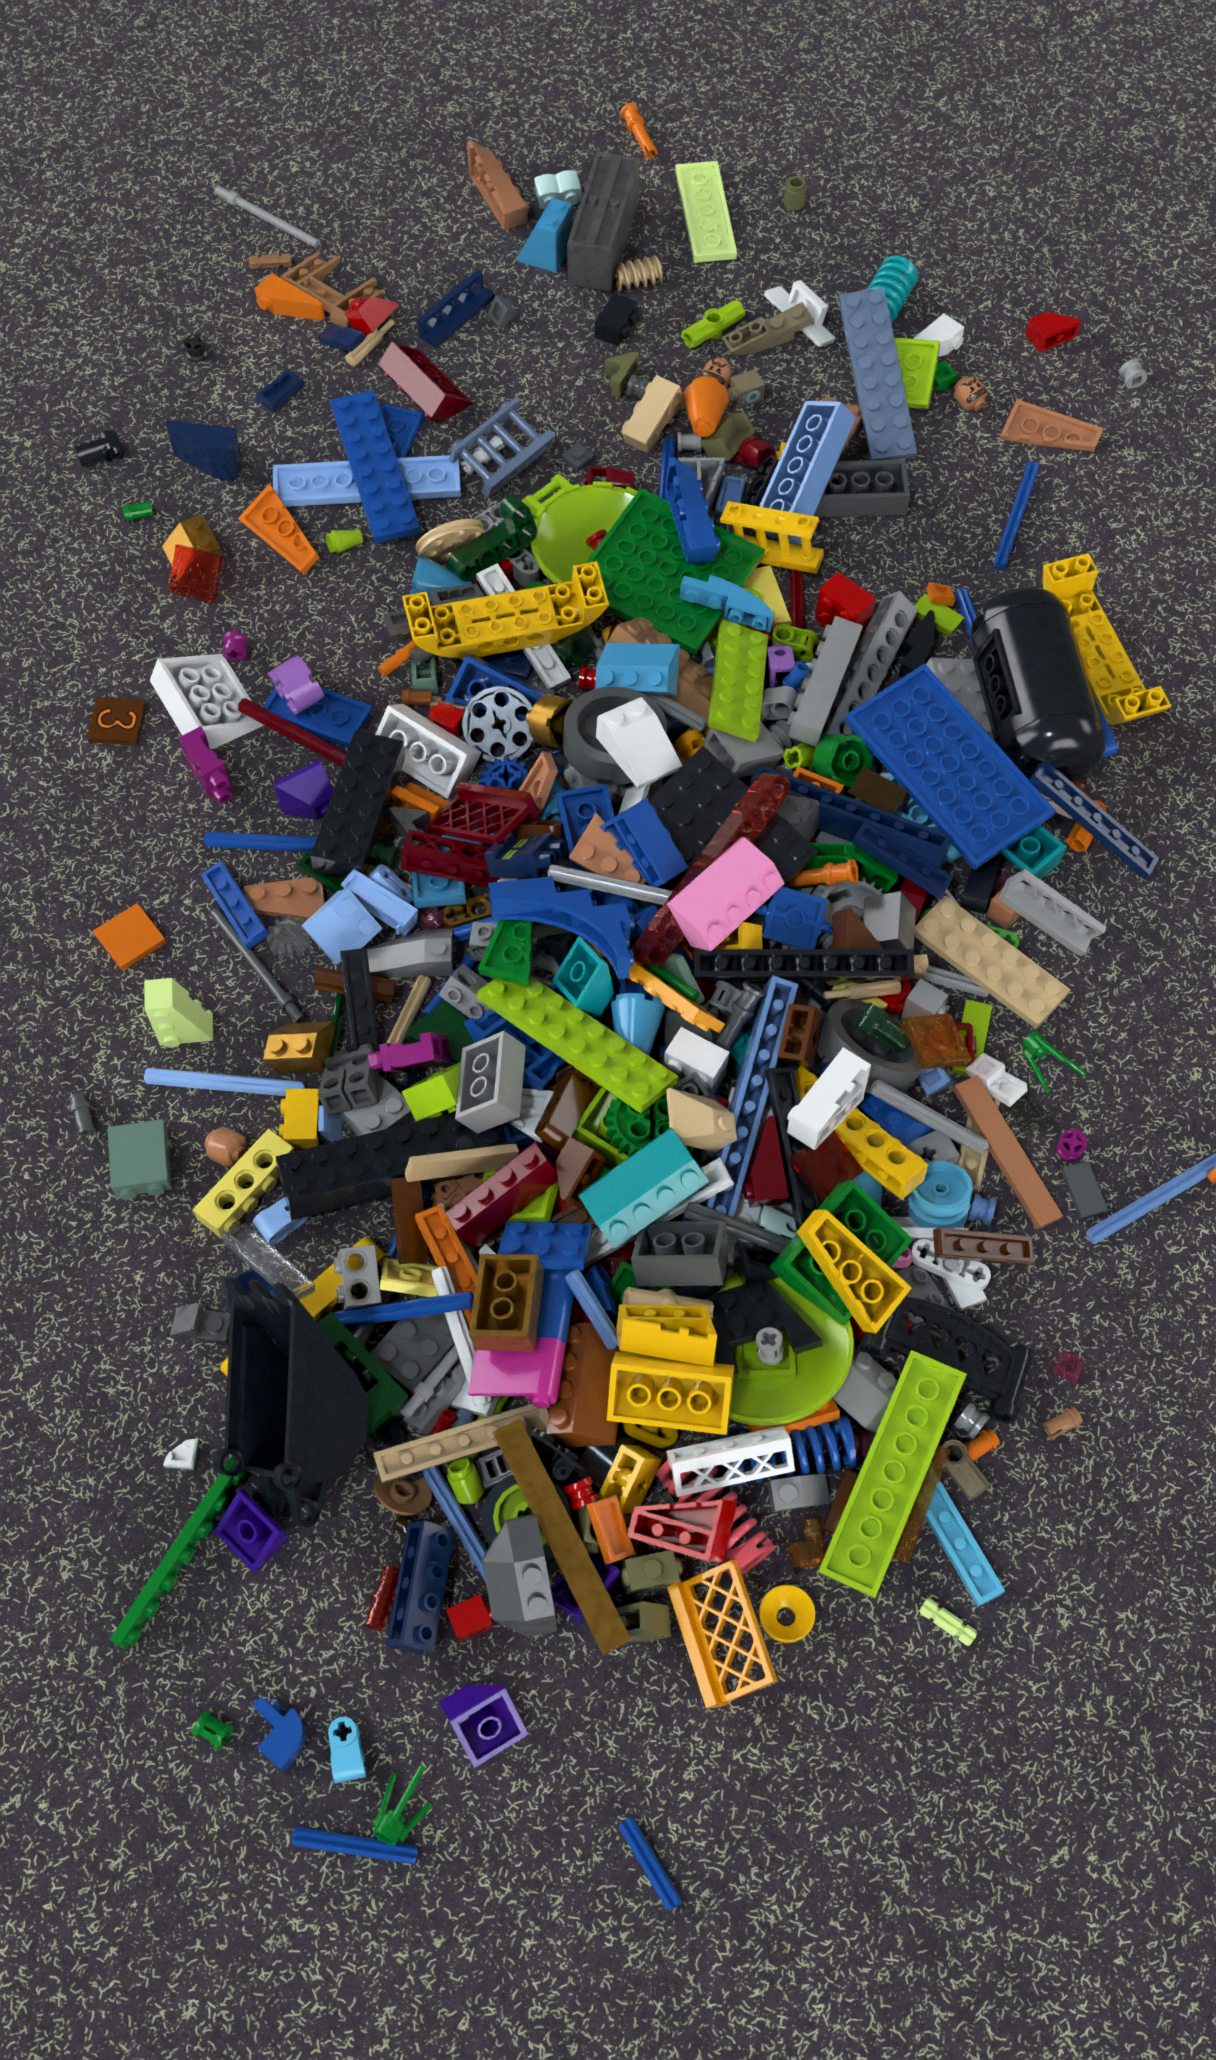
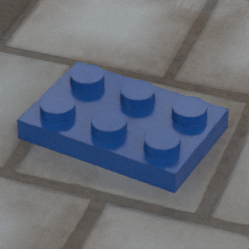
[498,1221,592,1270]

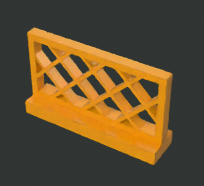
[667,1560,778,1708]

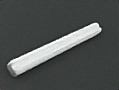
[431,1266,492,1406]

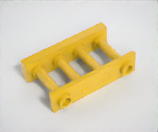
[720,501,824,574]

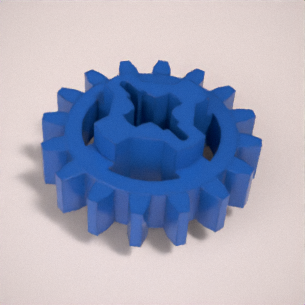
[479,756,529,791]

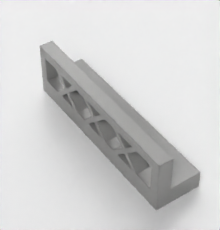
[998,869,1107,956]

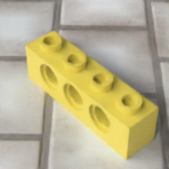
[193,1129,295,1239]

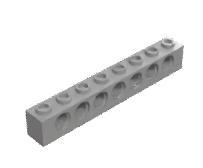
[817,591,918,745]

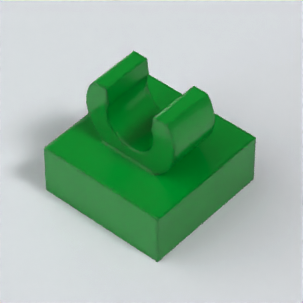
[933,361,958,392]

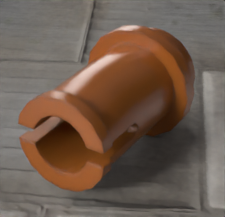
[401,688,432,707]

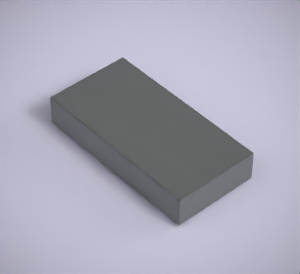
[1061,1161,1108,1221]

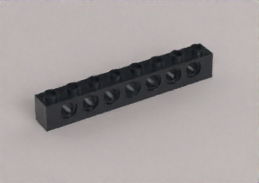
[692,949,914,981]

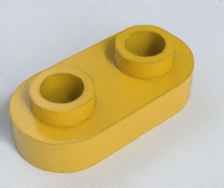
[622,1422,678,1449]

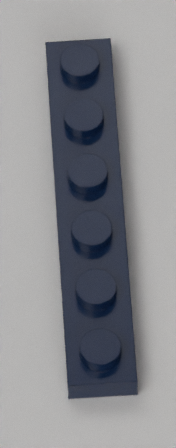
[1029,762,1159,879]

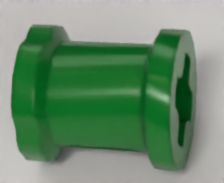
[191,1709,234,1751]

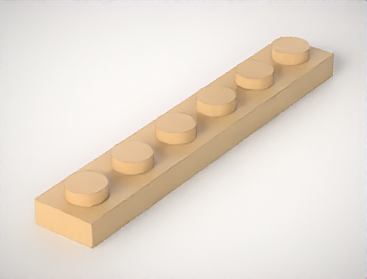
[373,1404,549,1483]

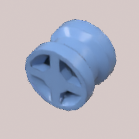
[967,1193,997,1226]

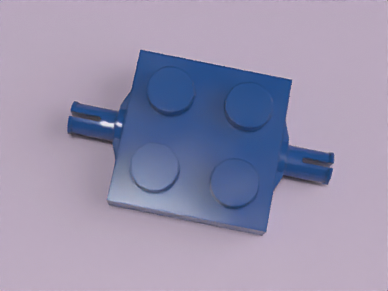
[753,887,833,949]

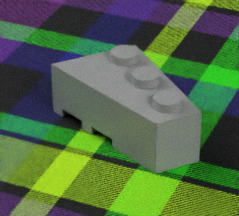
[678,458,725,515]

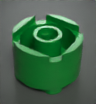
[811,733,873,787]

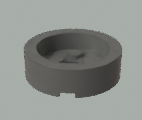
[563,687,667,784]
[817,1000,927,1094]

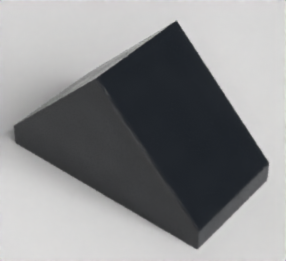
[734,1241,779,1284]

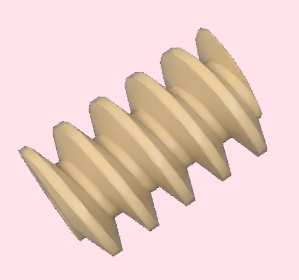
[615,255,663,292]

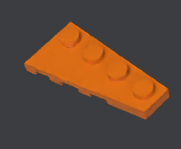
[238,484,320,575]

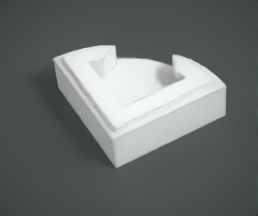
[163,1439,199,1470]

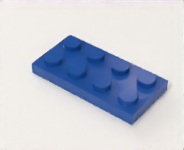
[263,685,373,748]

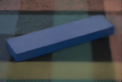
[200,860,270,950]

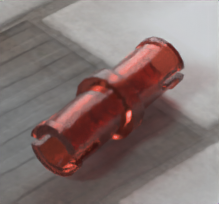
[364,1565,400,1632]

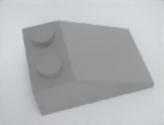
[338,1075,416,1136]

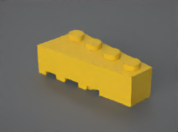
[797,1210,912,1334]

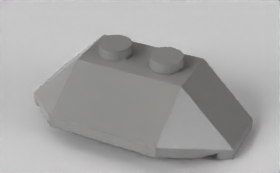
[832,1345,898,1433]

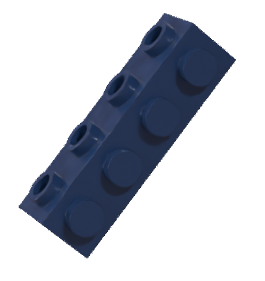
[386,1521,454,1654]

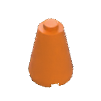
[683,376,729,437]

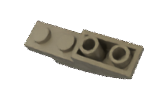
[722,302,813,355]

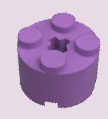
[267,655,324,716]

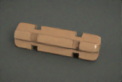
[249,253,292,269]

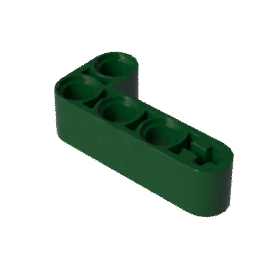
[447,495,537,581]

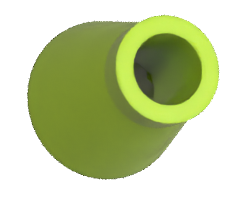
[326,529,363,554]

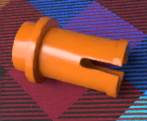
[965,1429,1000,1462]

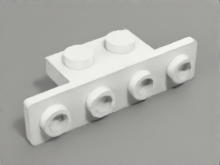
[764,280,835,347]

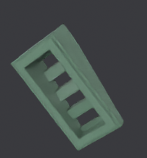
[411,655,439,695]

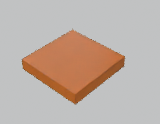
[93,903,167,971]

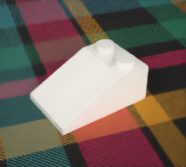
[596,697,682,789]

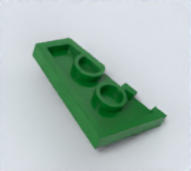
[478,920,533,987]

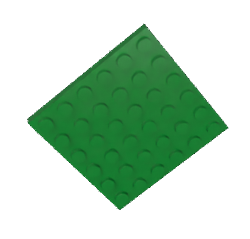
[586,488,766,655]

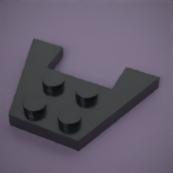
[709,1278,822,1375]

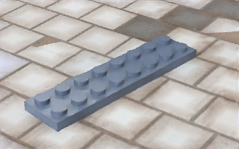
[838,288,917,461]

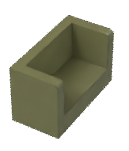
[700,412,756,460]

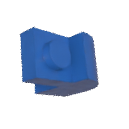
[253,1697,306,1773]

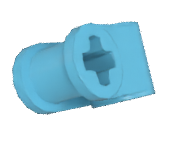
[328,1717,367,1784]

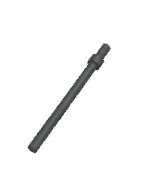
[210,907,305,1023]

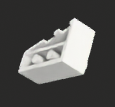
[787,1047,871,1150]

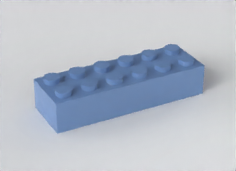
[751,401,856,545]

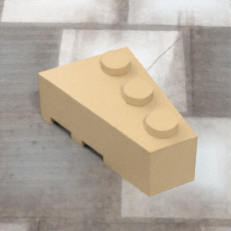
[622,375,685,454]

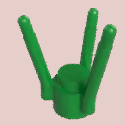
[1022,1031,1086,1093]
[372,1765,433,1846]

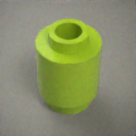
[447,1458,485,1505]

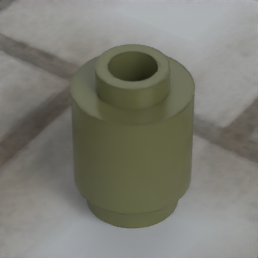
[784,176,807,211]

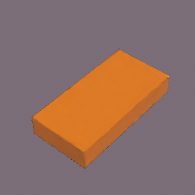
[586,1495,635,1565]

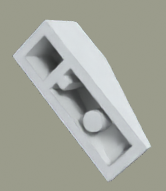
[913,314,964,357]

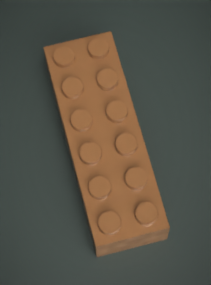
[604,617,713,736]

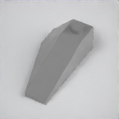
[367,928,453,978]

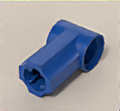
[582,1264,617,1321]

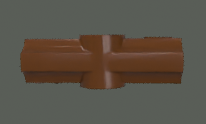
[313,966,396,1003]

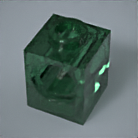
[552,629,596,667]

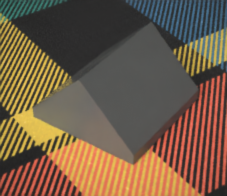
[863,891,916,949]

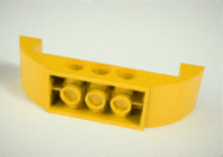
[1043,553,1172,725]
[402,561,609,660]

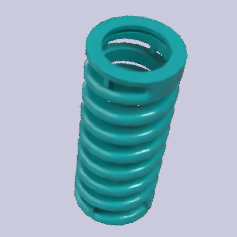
[867,256,918,326]

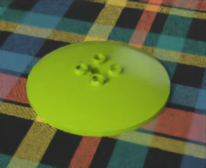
[705,1272,854,1426]

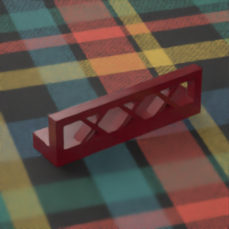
[400,830,502,887]

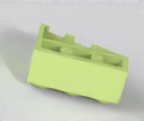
[144,978,213,1048]

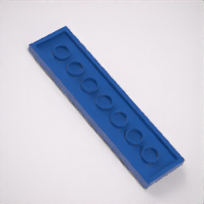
[329,390,421,544]

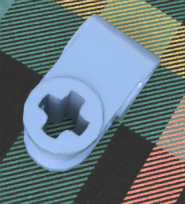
[253,1197,308,1245]

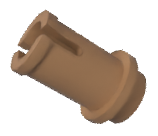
[1042,1407,1083,1440]

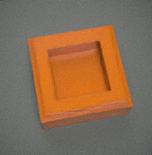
[926,582,956,607]

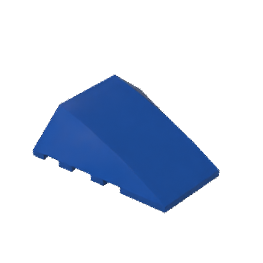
[464,984,599,1091]

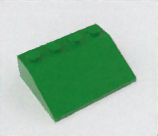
[770,1180,913,1325]

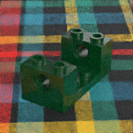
[318,1312,409,1443]

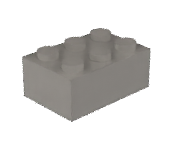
[455,1031,526,1133]

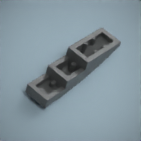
[383,583,484,636]

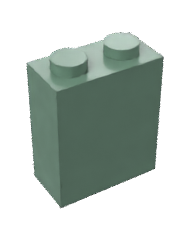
[107,1119,172,1200]

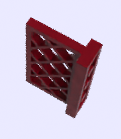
[426,781,540,845]

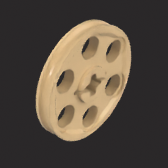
[416,519,486,564]

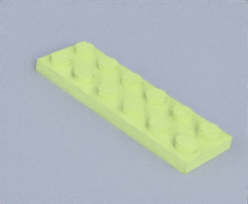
[675,161,737,263]

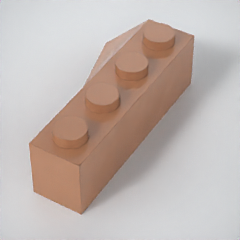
[467,140,530,230]

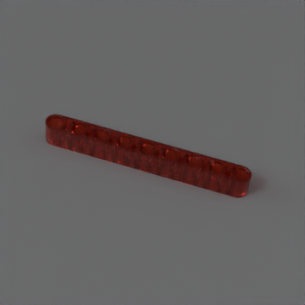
[632,773,791,967]

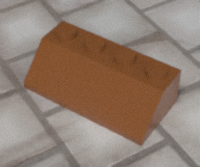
[546,1322,628,1448]

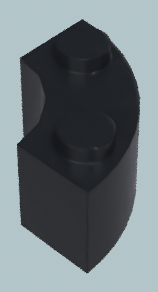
[562,1426,637,1502]

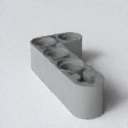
[474,503,540,587]

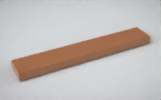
[952,1075,1063,1230]

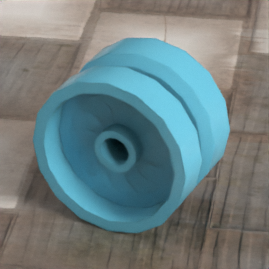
[908,1161,973,1228]

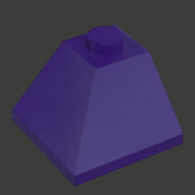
[274,760,334,820]
[439,1685,529,1768]

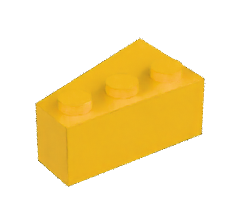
[616,1304,717,1367]

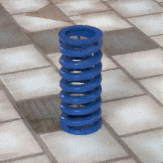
[721,1415,856,1488]

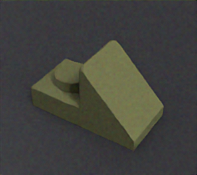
[605,351,639,399]

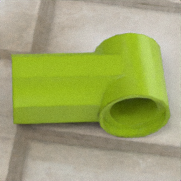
[782,742,816,772]

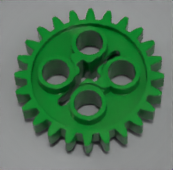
[605,1094,691,1158]

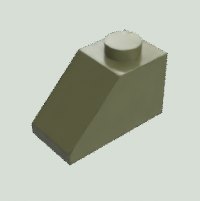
[616,1601,671,1642]

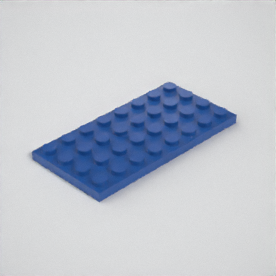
[844,663,1056,870]

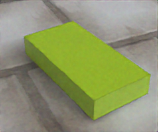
[914,593,965,637]

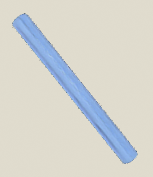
[144,1068,305,1096]

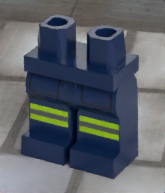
[484,832,567,878]

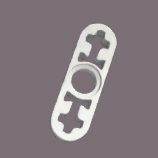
[911,1239,991,1291]

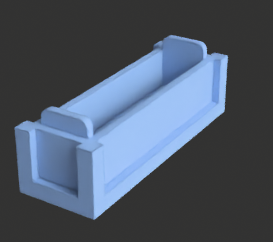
[341,869,418,937]

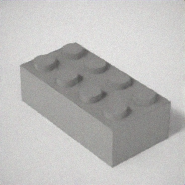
[926,658,999,744]

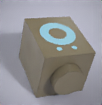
[728,369,765,408]

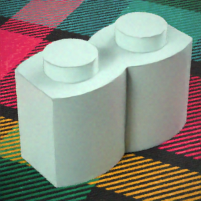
[534,170,582,209]

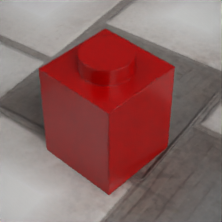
[446,1594,493,1644]

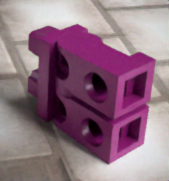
[179,726,233,804]
[368,1032,452,1073]

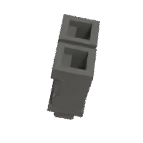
[318,1043,380,1115]

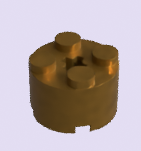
[526,694,573,749]

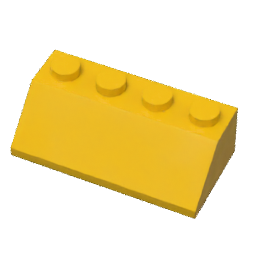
[607,1351,735,1435]

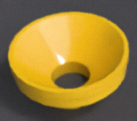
[759,1585,815,1643]

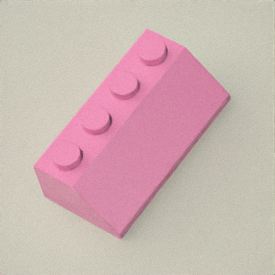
[667,837,785,951]

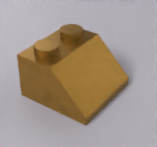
[162,514,224,582]
[263,1021,336,1074]

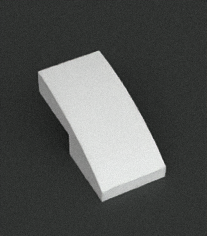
[966,1053,1027,1107]

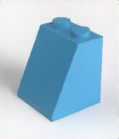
[516,198,573,273]

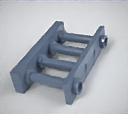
[449,397,556,498]

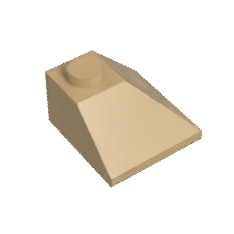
[666,1088,737,1153]

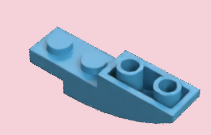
[679,575,775,632]

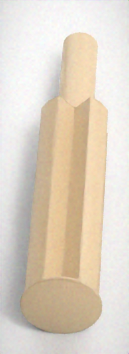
[345,319,395,367]
[823,981,901,1000]

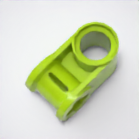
[770,624,819,662]

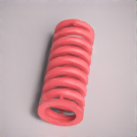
[656,1442,776,1580]

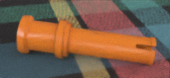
[620,103,658,159]
[786,859,859,888]

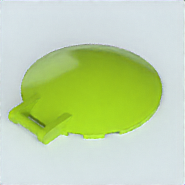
[522,474,638,584]

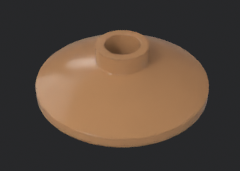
[374,1474,432,1516]

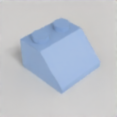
[301,889,382,965]

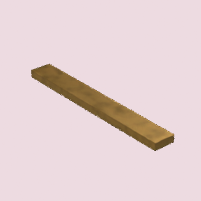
[493,1419,631,1656]

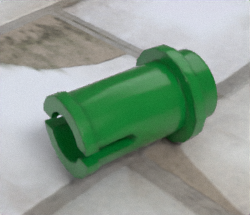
[122,501,153,522]

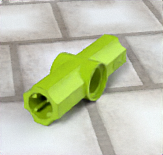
[682,300,745,349]

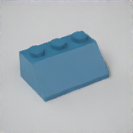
[595,643,680,696]

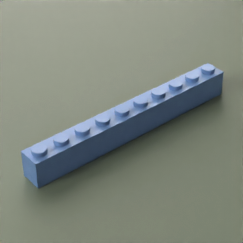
[702,976,798,1235]

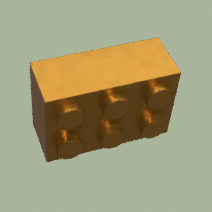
[469,1254,544,1351]

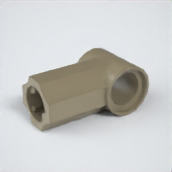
[937,1440,991,1501]

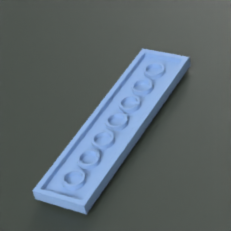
[273,455,461,507]

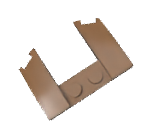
[280,252,383,328]

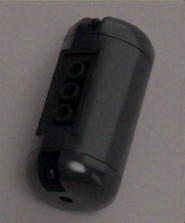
[971,587,1105,785]

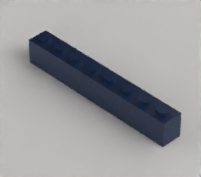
[749,765,952,869]

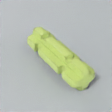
[919,1598,977,1646]

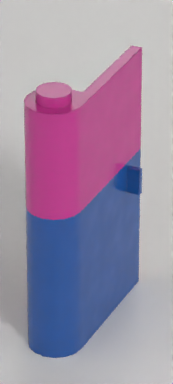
[468,1269,574,1409]

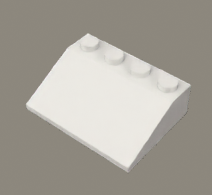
[150,654,264,749]

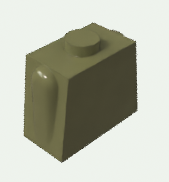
[618,1550,683,1597]

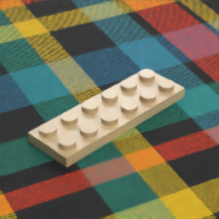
[914,895,1071,1029]

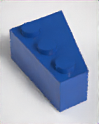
[599,798,689,887]

